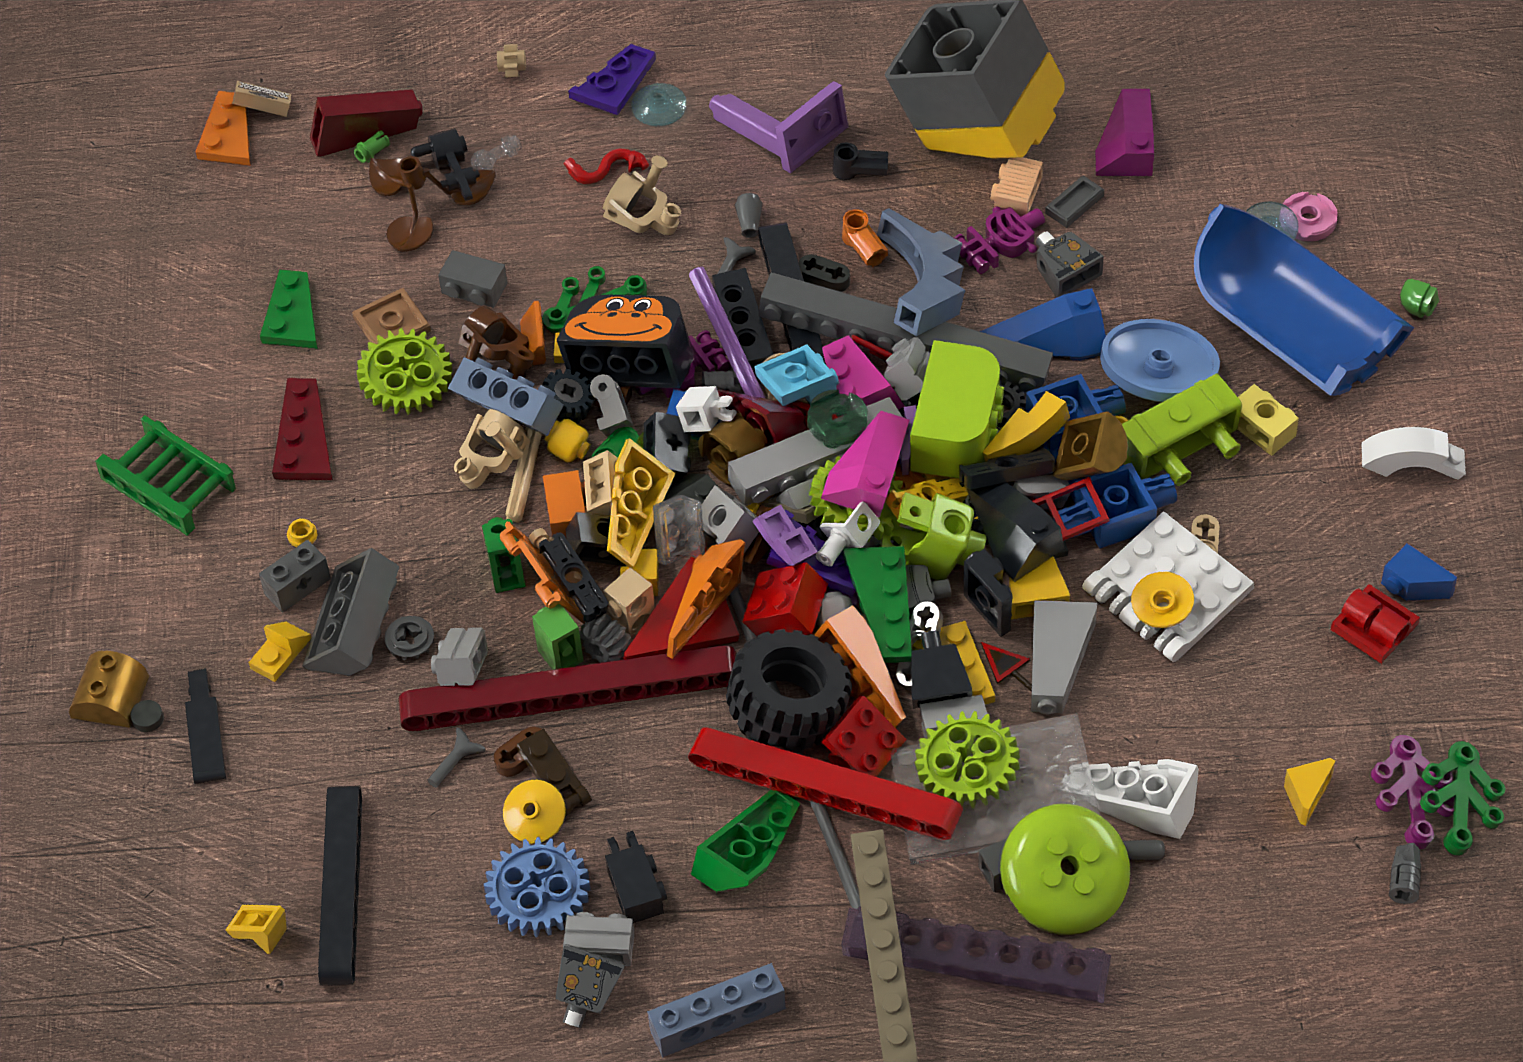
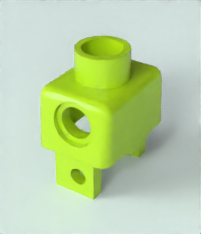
[879,492,986,580]

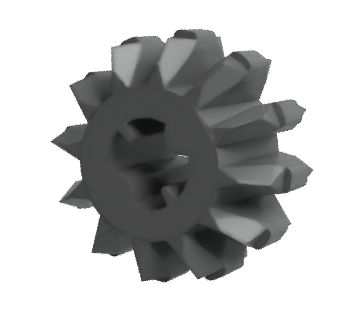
[579,614,631,663]

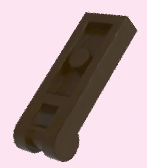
[516,728,592,817]

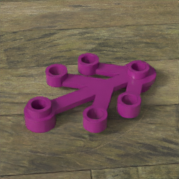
[1371,735,1455,850]

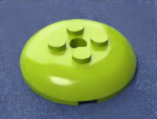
[1000,804,1130,935]

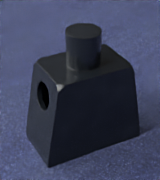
[911,631,972,709]

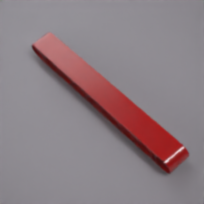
[688,727,963,840]

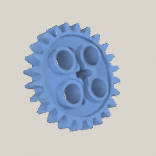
[484,837,590,937]

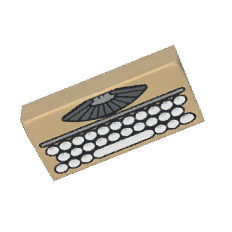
[232,81,291,117]

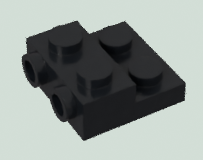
[964,549,1013,637]

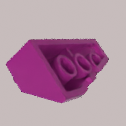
[1095,89,1154,176]

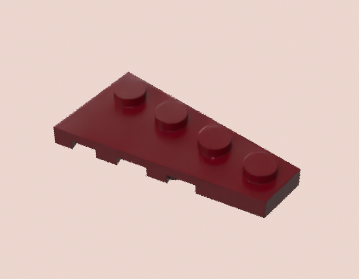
[272,378,333,480]

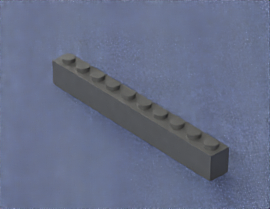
[758,272,1053,394]

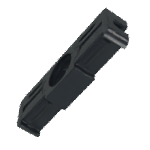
[959,448,1055,489]
[539,532,608,622]

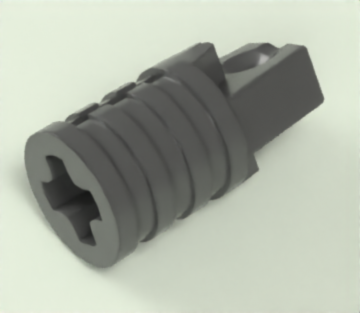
[702,371,745,394]
[1389,843,1421,904]

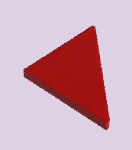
[623,543,739,660]

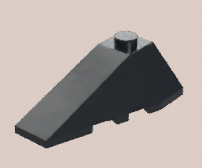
[966,482,1064,582]

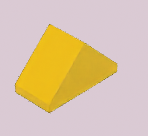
[1284,758,1336,826]

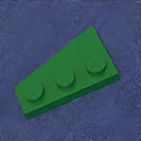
[260,269,318,349]

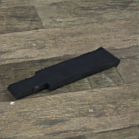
[185,668,226,784]

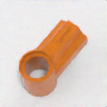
[842,209,888,267]

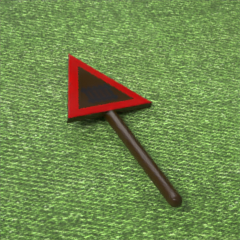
[981,642,1032,691]

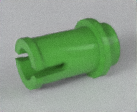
[354,131,390,163]

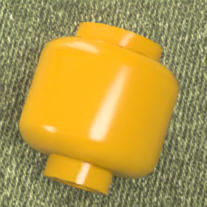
[544,419,591,463]

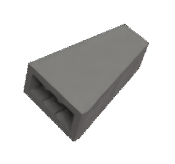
[1031,600,1097,714]

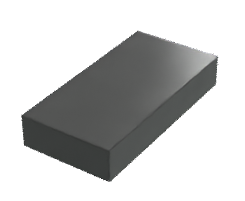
[1045,175,1104,228]

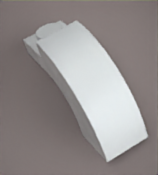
[1362,427,1466,480]

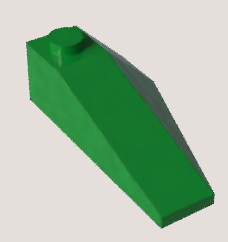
[691,789,800,892]

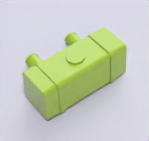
[1122,373,1242,486]

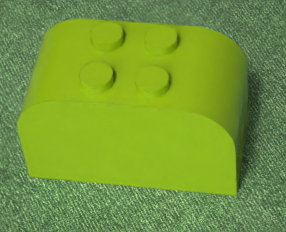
[910,340,1004,478]

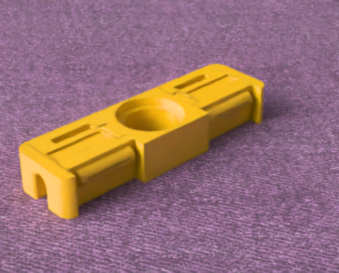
[885,477,968,519]

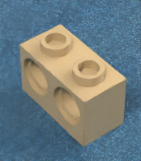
[583,450,618,516]
[604,567,655,642]

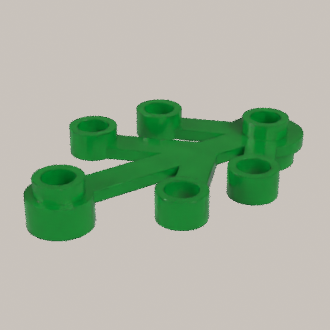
[542,266,647,334]
[1420,741,1506,856]

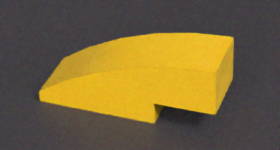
[983,391,1070,462]

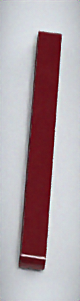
[398,646,737,731]

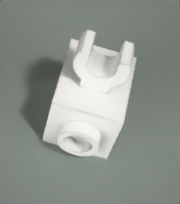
[676,386,737,432]

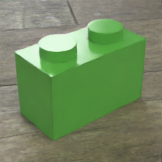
[532,604,583,670]

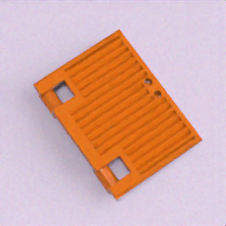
[500,521,585,624]

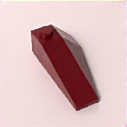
[701,386,807,446]

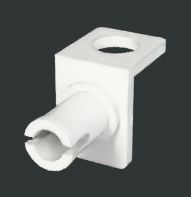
[816,502,880,566]

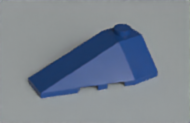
[980,288,1106,361]

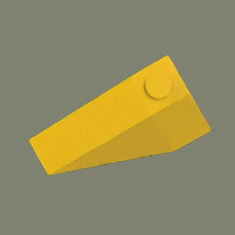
[607,438,675,568]

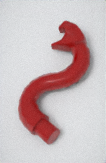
[564,148,649,184]

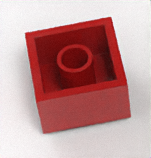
[742,562,828,636]

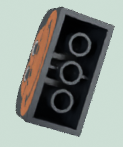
[557,295,694,388]

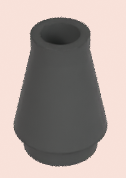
[735,193,763,238]

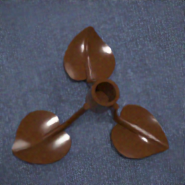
[369,156,496,252]

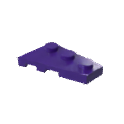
[568,44,656,115]
[766,509,856,596]

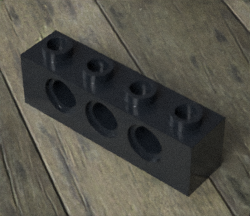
[712,268,773,378]

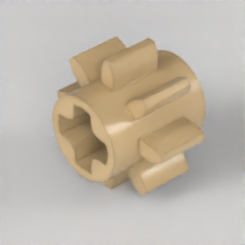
[497,44,526,78]

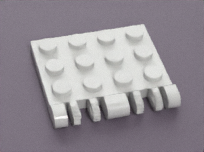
[1082,511,1254,662]

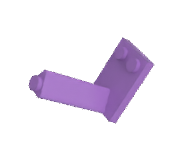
[709,81,848,173]

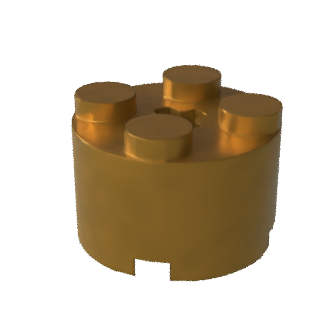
[699,413,767,485]

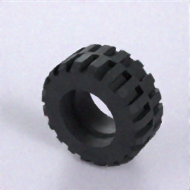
[726,629,852,751]

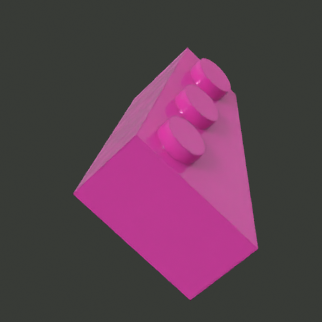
[822,335,905,416]

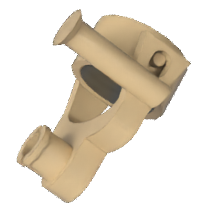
[603,155,681,235]
[454,409,531,489]

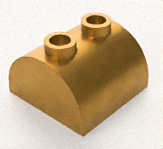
[1053,412,1128,481]
[69,651,149,728]

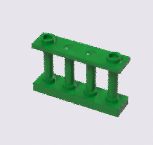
[95,415,236,536]

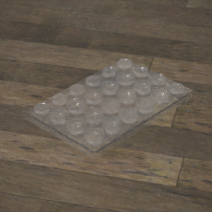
[890,713,1100,865]

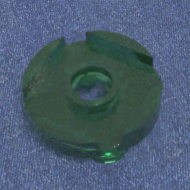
[807,390,868,449]

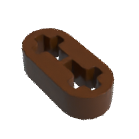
[494,726,541,777]

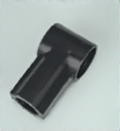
[832,142,889,180]

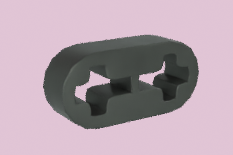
[799,254,850,292]

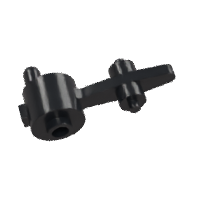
[410,128,480,201]

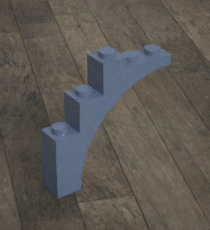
[877,208,965,336]

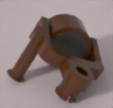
[458,306,535,380]

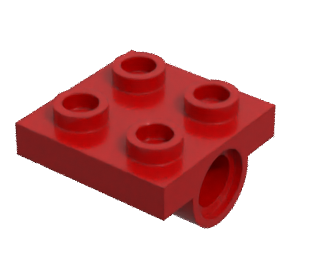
[1330,584,1420,664]
[821,695,907,777]

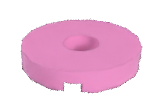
[1280,192,1337,241]

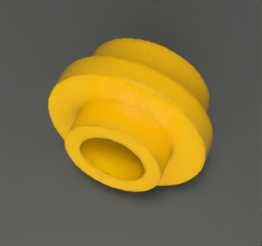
[287,519,317,547]

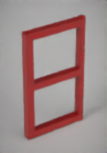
[1033,477,1110,541]

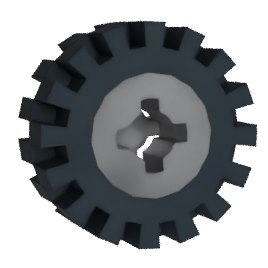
[542,369,594,424]

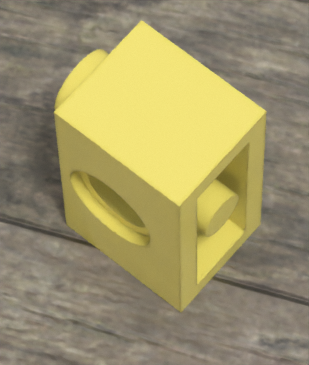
[1237,384,1299,456]

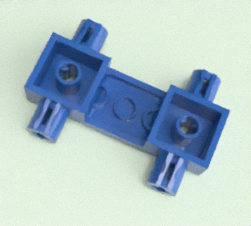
[1004,374,1177,549]

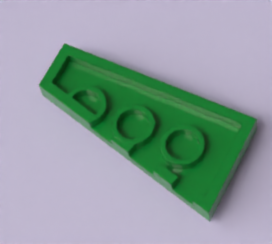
[842,546,912,663]

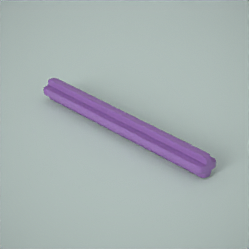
[689,266,765,398]

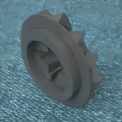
[385,616,434,660]

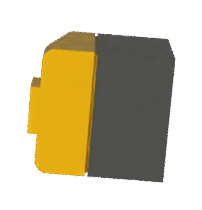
[885,0,1065,159]

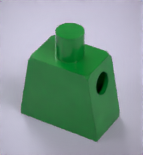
[482,517,526,593]

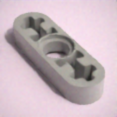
[896,601,943,691]

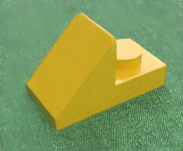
[248,621,312,682]
[225,905,287,954]

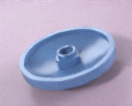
[1100,319,1220,402]

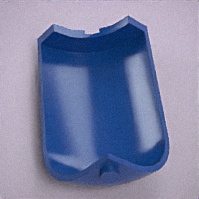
[1194,204,1415,396]

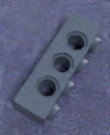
[448,357,564,436]
[647,963,786,1058]

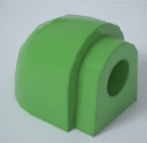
[1400,279,1439,318]

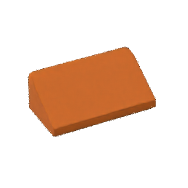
[520,301,546,365]

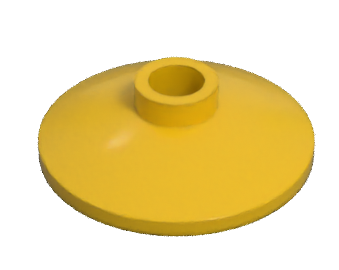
[1131,572,1194,628]
[503,780,566,844]

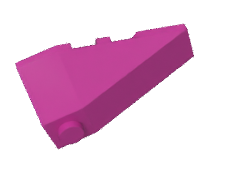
[821,411,909,518]

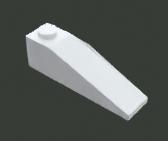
[1058,759,1199,839]

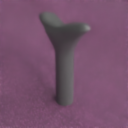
[712,237,756,286]
[427,727,486,788]

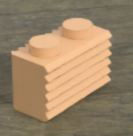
[990,157,1043,217]

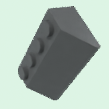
[302,548,400,676]

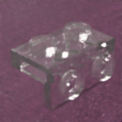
[653,495,705,565]

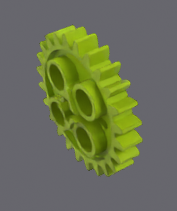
[357,328,453,415]
[809,456,904,542]
[915,711,1020,808]

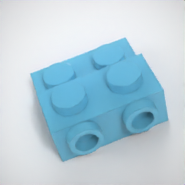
[754,345,839,406]

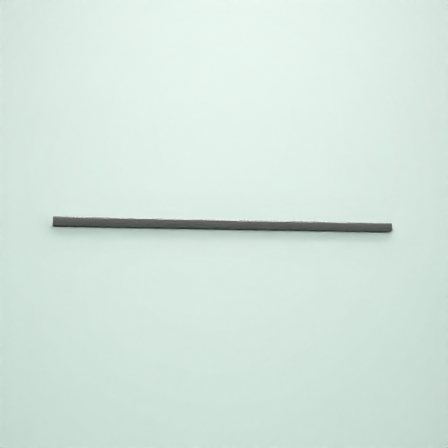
[729,586,864,932]

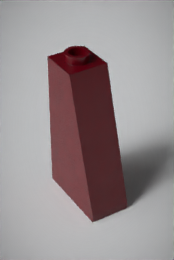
[310,89,423,157]

